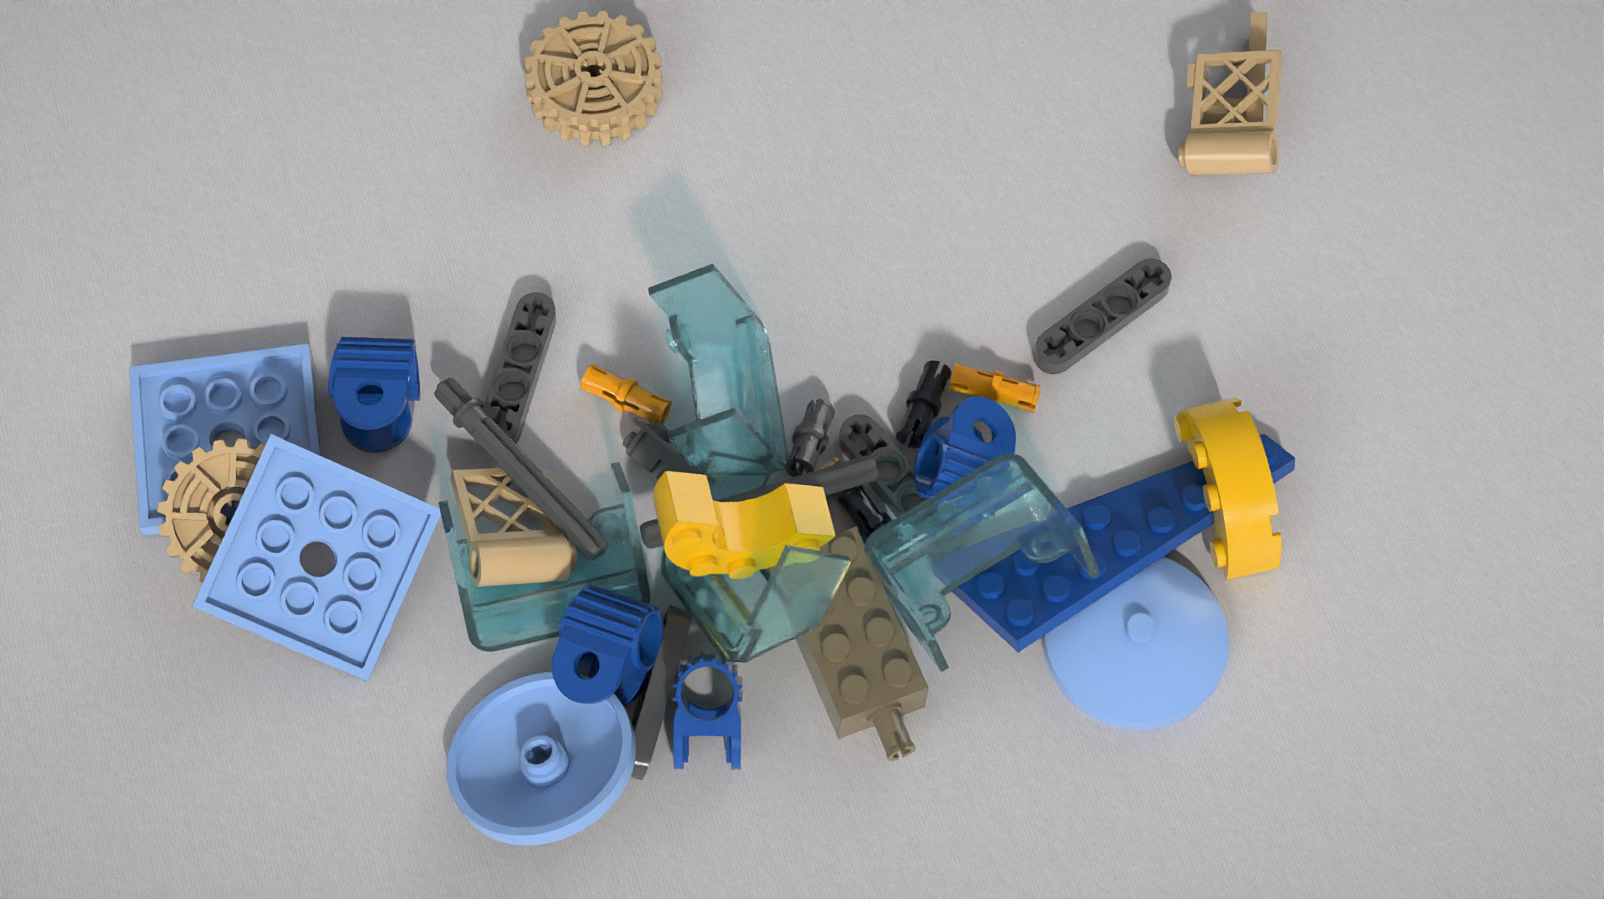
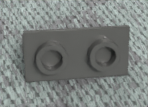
[622,418,714,481]

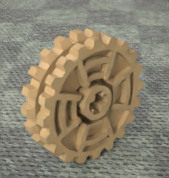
[525,11,663,146]
[157,439,307,583]

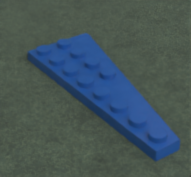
[931,434,1295,653]

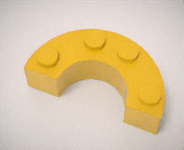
[1174,397,1282,580]
[653,471,836,579]

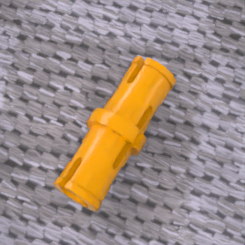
[948,363,1041,413]
[580,364,672,424]

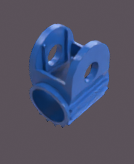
[328,337,421,453]
[914,396,1016,520]
[552,584,664,707]
[673,650,743,770]

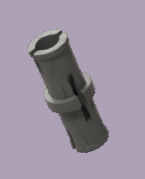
[785,399,835,477]

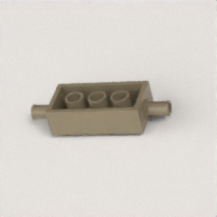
[770,526,929,761]

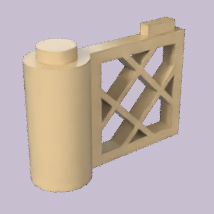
[1179,50,1283,176]
[450,465,577,587]

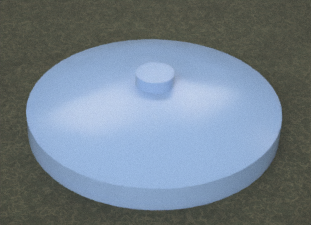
[1043,557,1229,730]
[446,672,636,846]

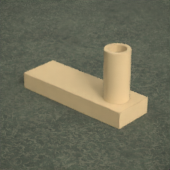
[1203,12,1268,123]

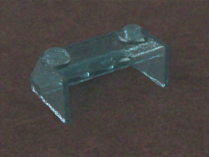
[648,264,789,474]
[661,451,852,663]
[865,454,1100,672]
[438,462,651,652]

